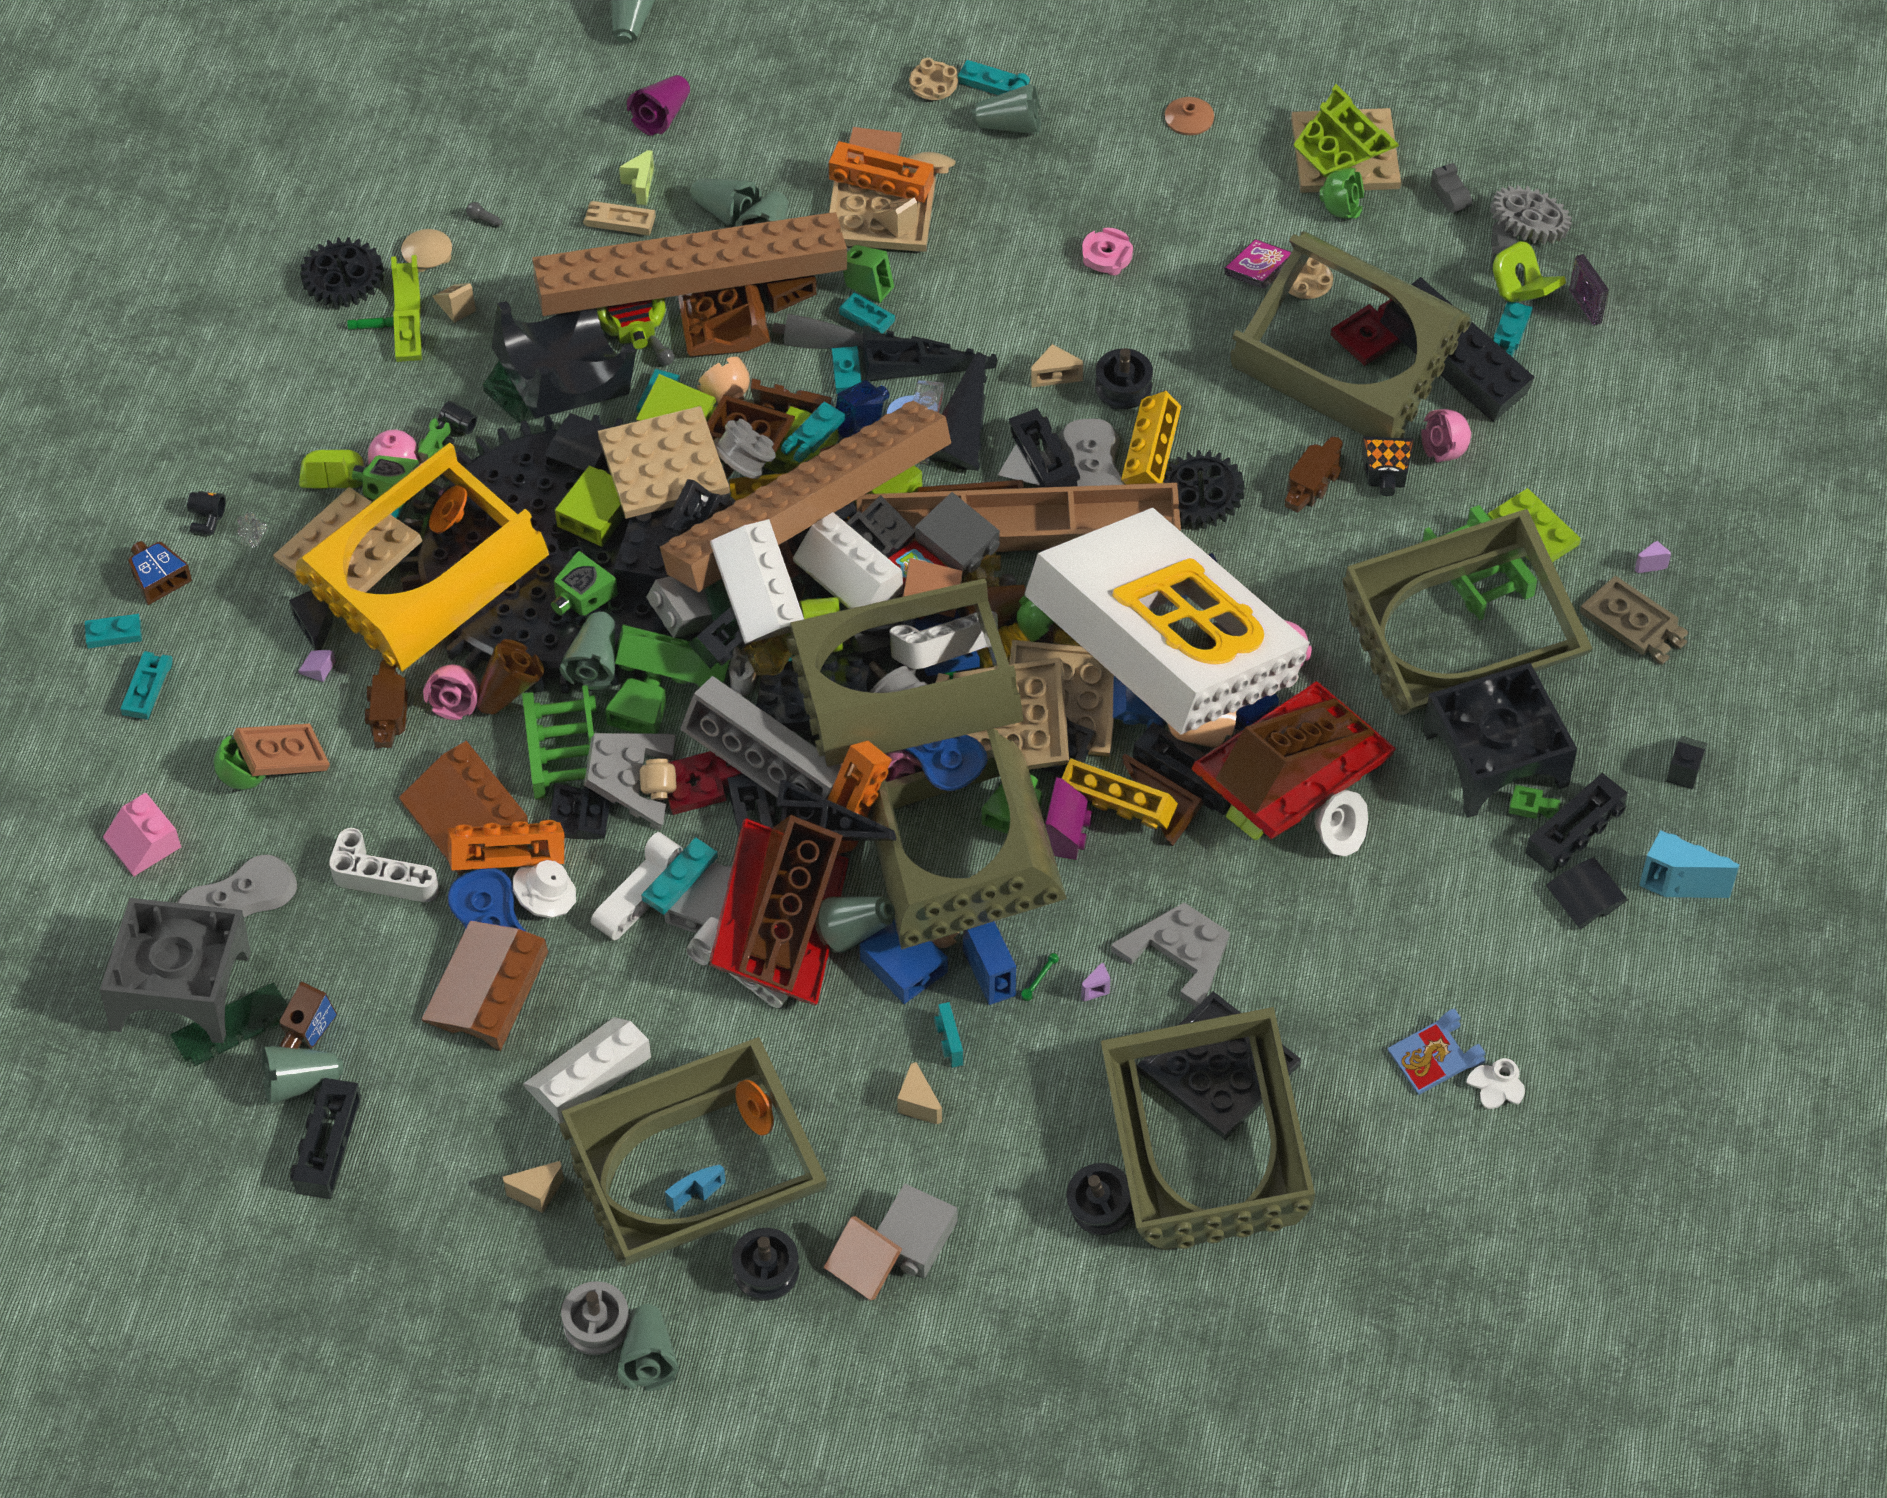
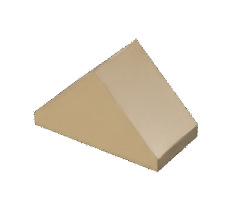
[872,198,917,238]
[433,283,476,323]
[1031,344,1083,388]
[897,1062,942,1124]
[503,1161,564,1213]

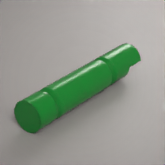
[347,317,394,330]

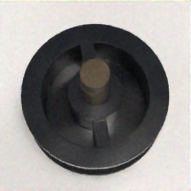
[1095,348,1153,409]
[1066,1163,1134,1235]
[732,1228,799,1301]

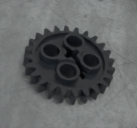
[300,237,384,308]
[1163,450,1245,529]

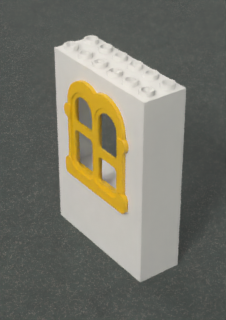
[1025,508,1310,735]

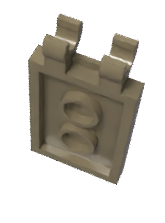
[1580,576,1688,665]

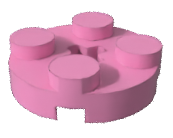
[1082,228,1133,275]

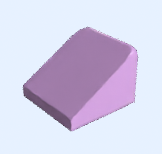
[1635,541,1671,573]
[298,650,336,682]
[1081,963,1110,1001]

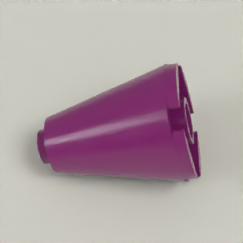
[627,75,690,136]

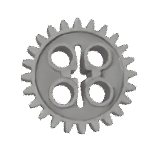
[1490,185,1572,244]

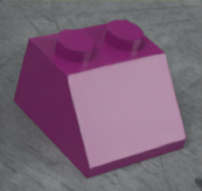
[1046,777,1092,860]

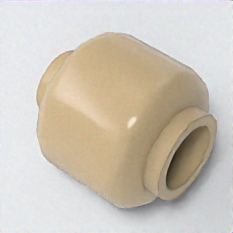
[639,759,677,800]

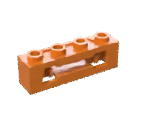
[829,141,934,203]
[827,741,892,855]
[448,820,564,871]

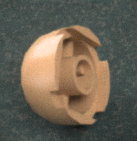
[697,357,750,404]

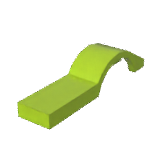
[391,255,422,362]

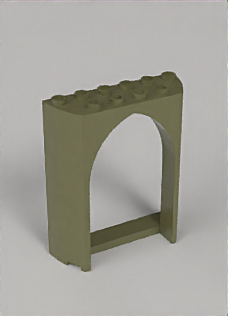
[1231,231,1471,438]
[1342,509,1593,715]
[786,578,1024,767]
[868,728,1067,950]
[1101,1007,1315,1250]
[559,1037,827,1267]

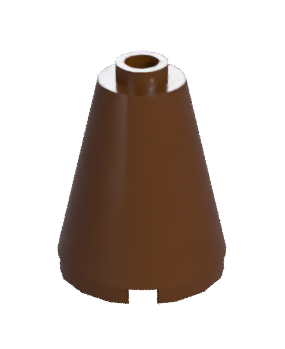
[959,585,1026,629]
[476,639,544,714]

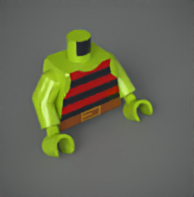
[596,298,666,349]

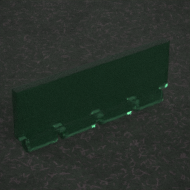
[170,982,288,1067]

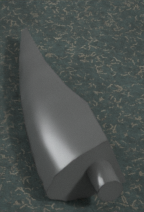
[773,314,863,349]

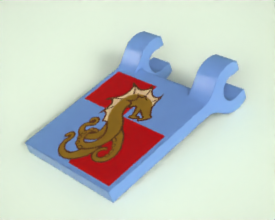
[1388,1008,1485,1095]

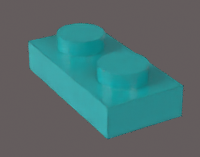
[85,613,142,649]
[934,1002,963,1068]

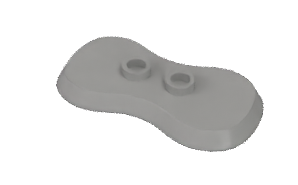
[1059,419,1126,486]
[177,855,297,918]

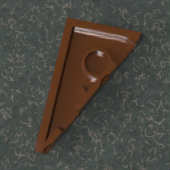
[1122,754,1204,846]

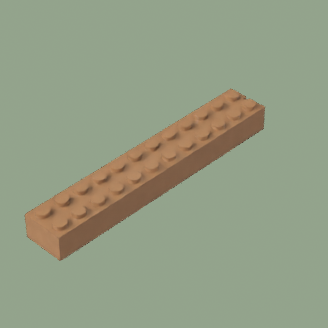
[532,212,847,316]
[660,401,951,592]
[856,483,1181,554]

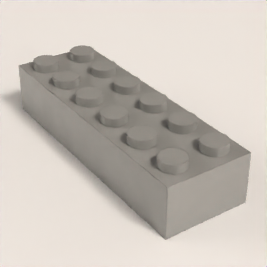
[680,676,841,799]

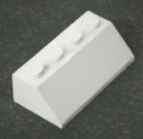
[793,512,904,609]
[710,519,804,644]
[523,1017,651,1124]

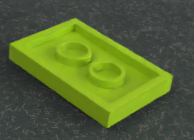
[1488,488,1581,562]

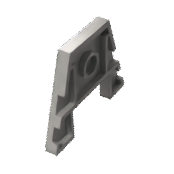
[584,733,676,830]
[1111,903,1230,1007]

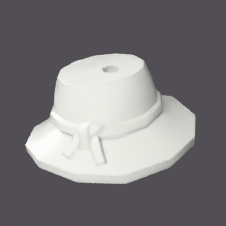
[1314,790,1368,856]
[513,860,576,918]

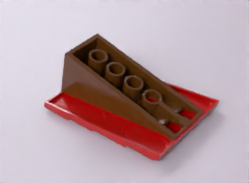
[1192,681,1396,839]
[709,815,849,1006]

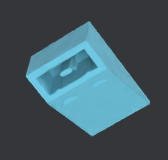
[1639,830,1740,898]

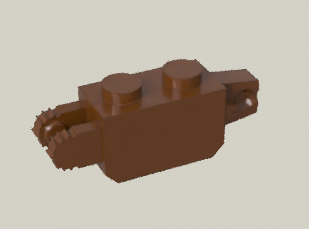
[1284,436,1343,513]
[365,660,408,748]

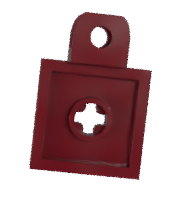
[1330,299,1402,366]
[668,751,743,815]

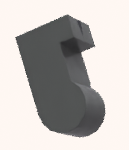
[1431,163,1472,213]
[1490,222,1517,270]

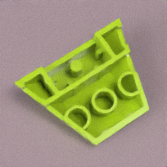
[1293,84,1399,178]

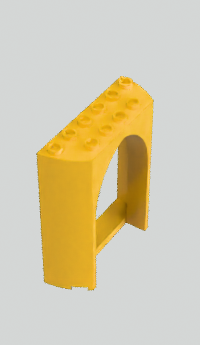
[294,443,549,672]

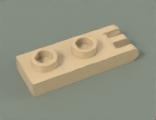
[583,201,656,236]

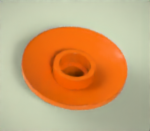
[429,485,467,533]
[735,1080,774,1136]

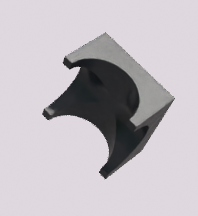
[492,301,636,419]
[1423,663,1577,818]

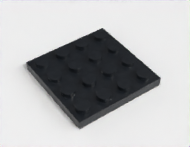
[756,652,873,731]
[1137,991,1301,1140]

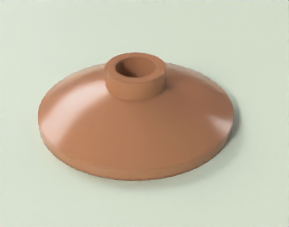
[1165,97,1214,135]

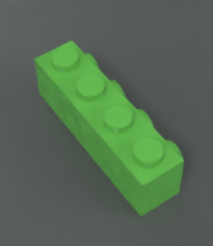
[615,625,730,687]

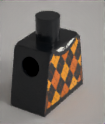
[1361,436,1414,497]

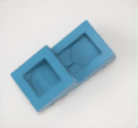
[665,1165,726,1213]

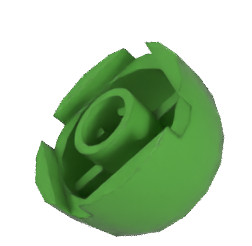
[1319,168,1364,219]
[1017,595,1054,642]
[214,735,267,790]

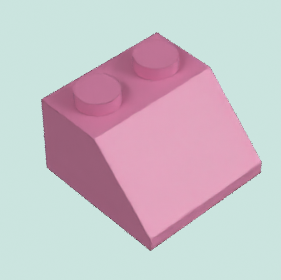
[103,793,181,877]

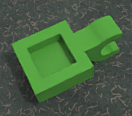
[418,418,451,463]
[1509,785,1561,819]

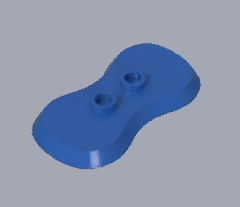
[904,735,987,791]
[448,868,527,932]

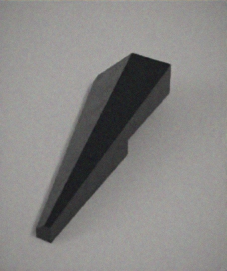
[863,326,997,380]
[928,352,988,471]
[776,780,897,841]

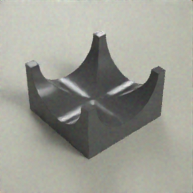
[100,898,251,1043]

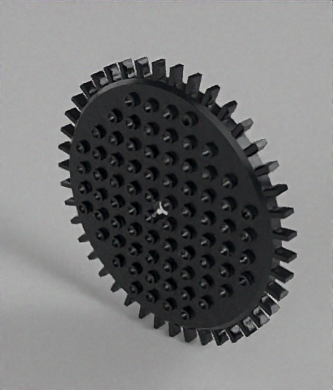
[399,415,726,693]

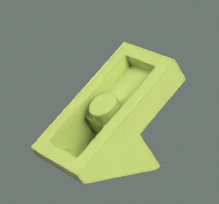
[619,150,654,205]

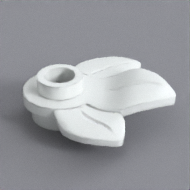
[1466,1058,1525,1109]

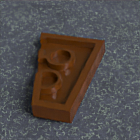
[750,378,833,414]

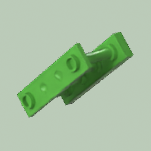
[1422,505,1537,621]
[522,685,597,799]

